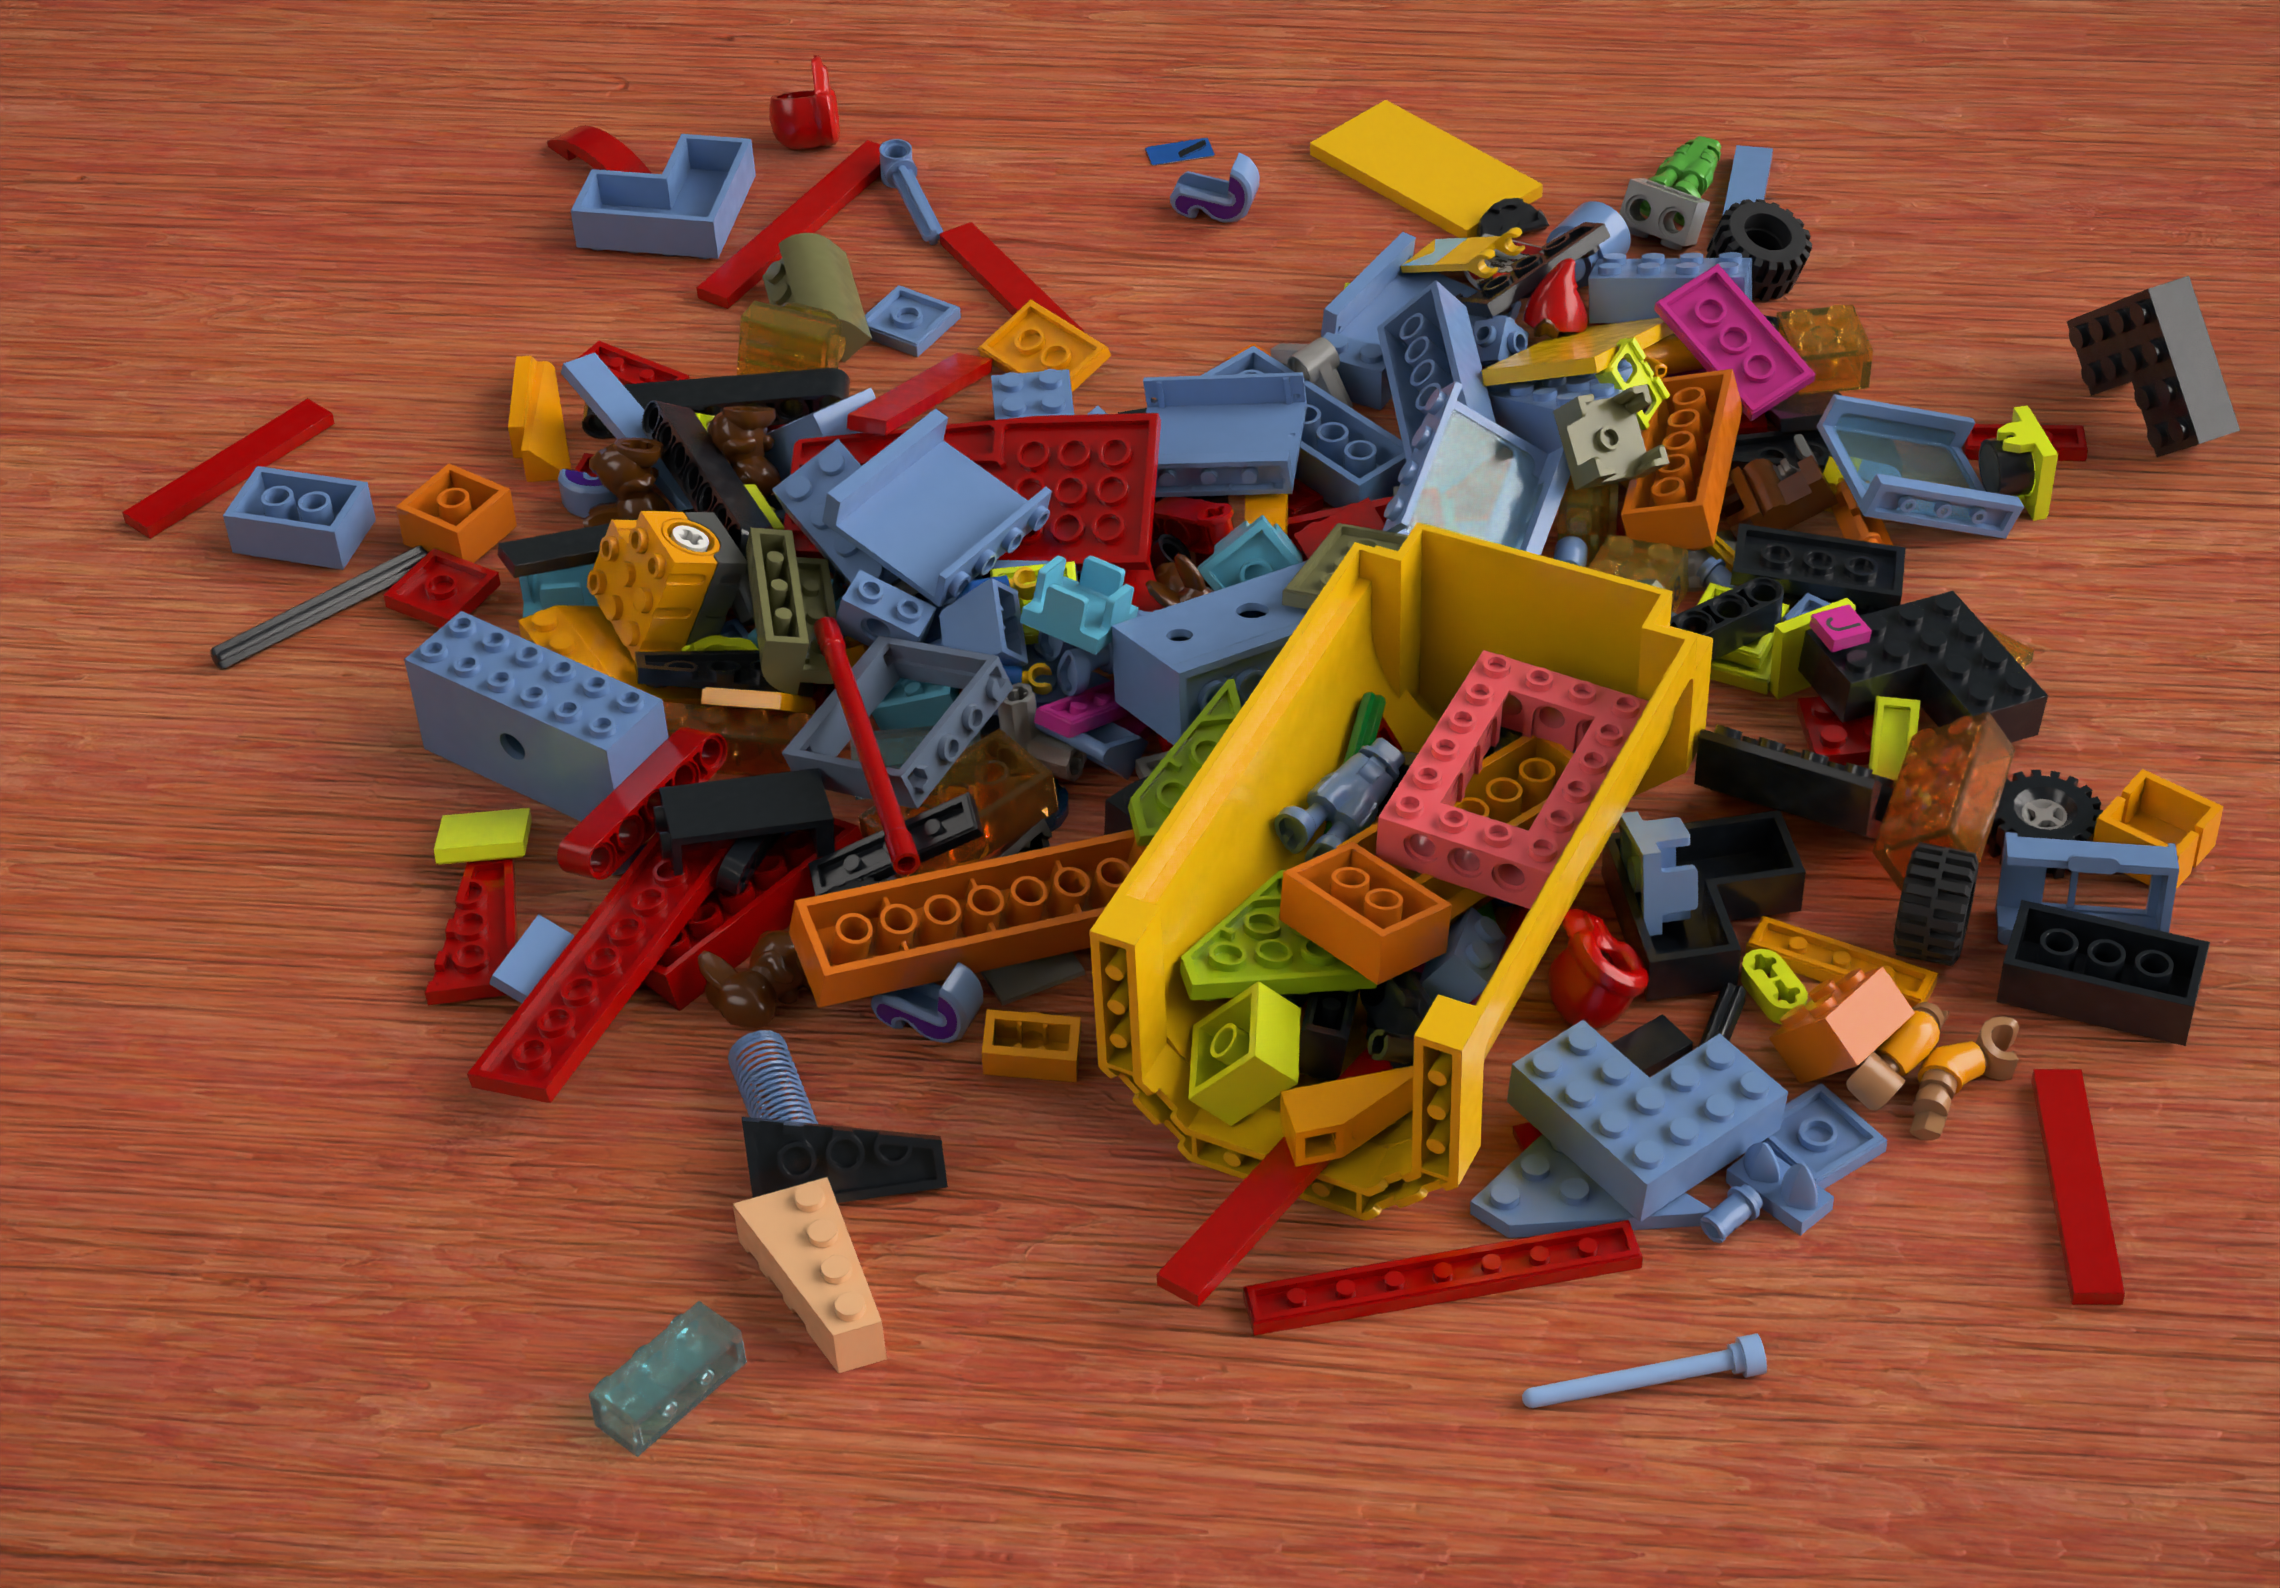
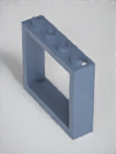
[782,636,1013,809]

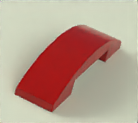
[547,125,652,174]

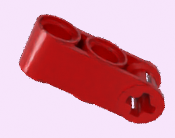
[1151,497,1234,556]

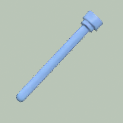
[1522,1333,1767,1408]

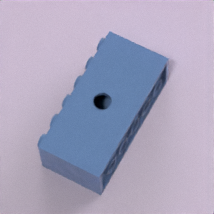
[1112,561,1308,745]
[404,611,669,821]

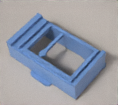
[1995,832,2179,945]

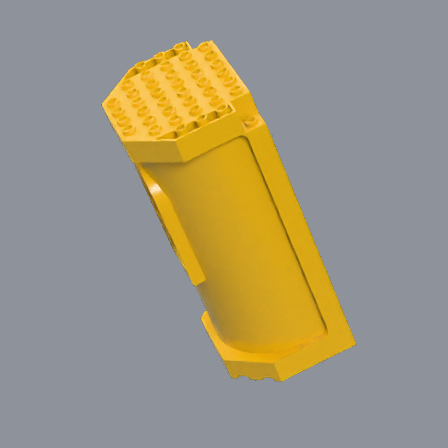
[1089,522,1713,1221]

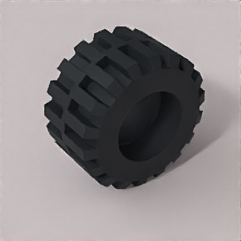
[1706,199,1812,301]
[1893,842,1979,966]

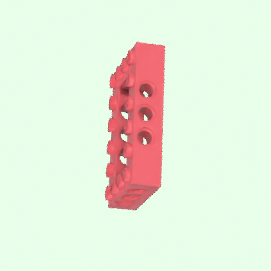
[1375,650,1649,909]

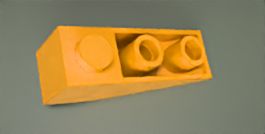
[1280,1066,1413,1167]

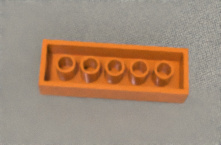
[1621,369,1743,556]

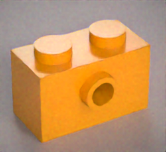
[982,1009,1081,1082]

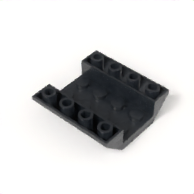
[1694,724,1904,841]

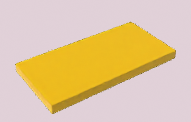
[1310,100,1543,238]
[1481,317,1674,386]

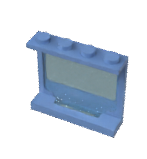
[1383,381,1571,555]
[1817,394,2024,539]

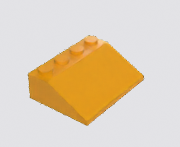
[518,605,709,723]

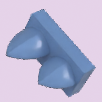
[1726,1142,1834,1236]

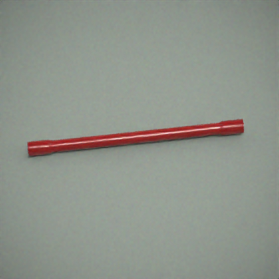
[813,617,920,875]

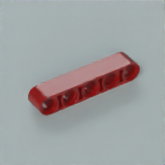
[557,727,728,880]

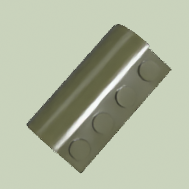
[762,233,872,370]
[746,527,837,695]

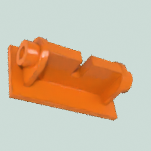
[1831,480,1894,546]

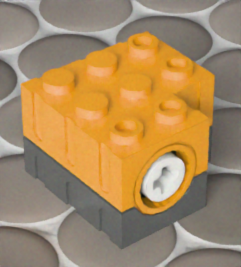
[587,511,748,662]

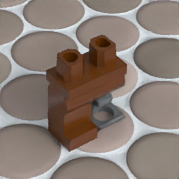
[1722,434,1838,539]

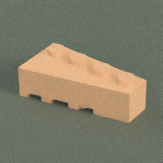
[733,1177,887,1373]

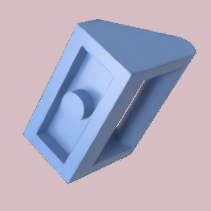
[1035,722,1149,780]

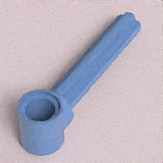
[879,139,943,245]

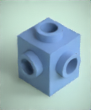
[1473,315,1529,366]

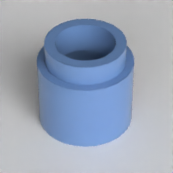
[1543,201,1631,288]

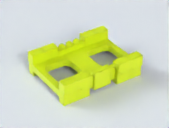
[1595,337,1670,430]

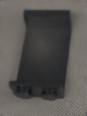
[653,768,835,876]

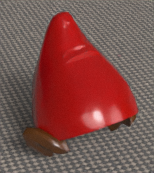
[1522,258,1588,339]

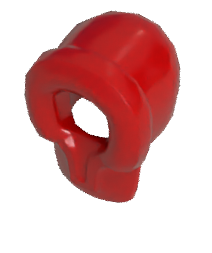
[769,55,840,150]
[1547,909,1649,1030]

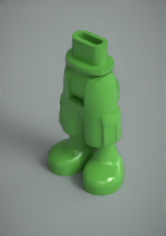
[1640,136,1721,226]

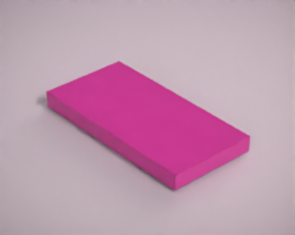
[1654,264,1816,421]

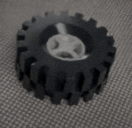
[1983,770,2103,879]

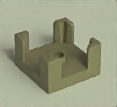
[1553,384,1670,490]

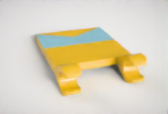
[1401,227,1525,278]

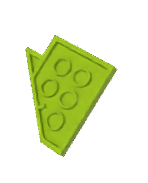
[1128,679,1242,846]
[1180,869,1377,1001]

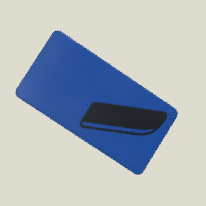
[1145,138,1215,165]

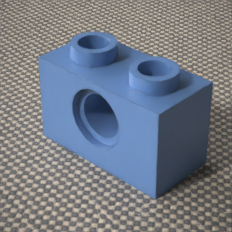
[836,570,937,647]

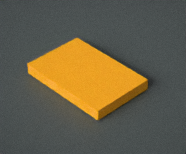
[977,299,1111,392]

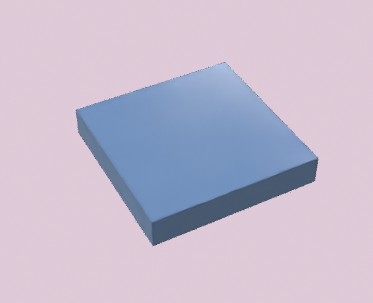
[865,285,961,357]
[489,914,574,1003]
[1760,1083,1888,1189]

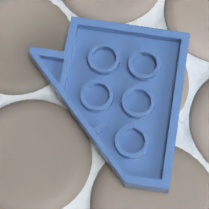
[1470,1134,1712,1238]

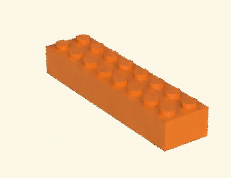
[789,829,1148,1008]

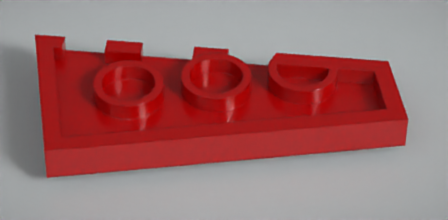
[425,858,518,1005]

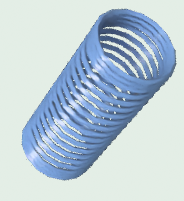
[728,1030,818,1124]

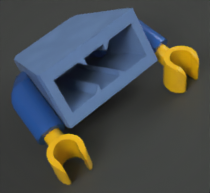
[929,567,1052,695]

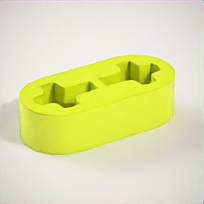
[1741,949,1808,1025]

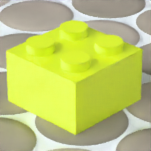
[1188,981,1301,1126]

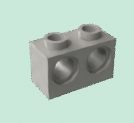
[1619,178,1710,250]

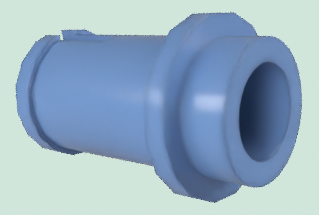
[1696,557,1737,589]
[1700,1184,1763,1243]

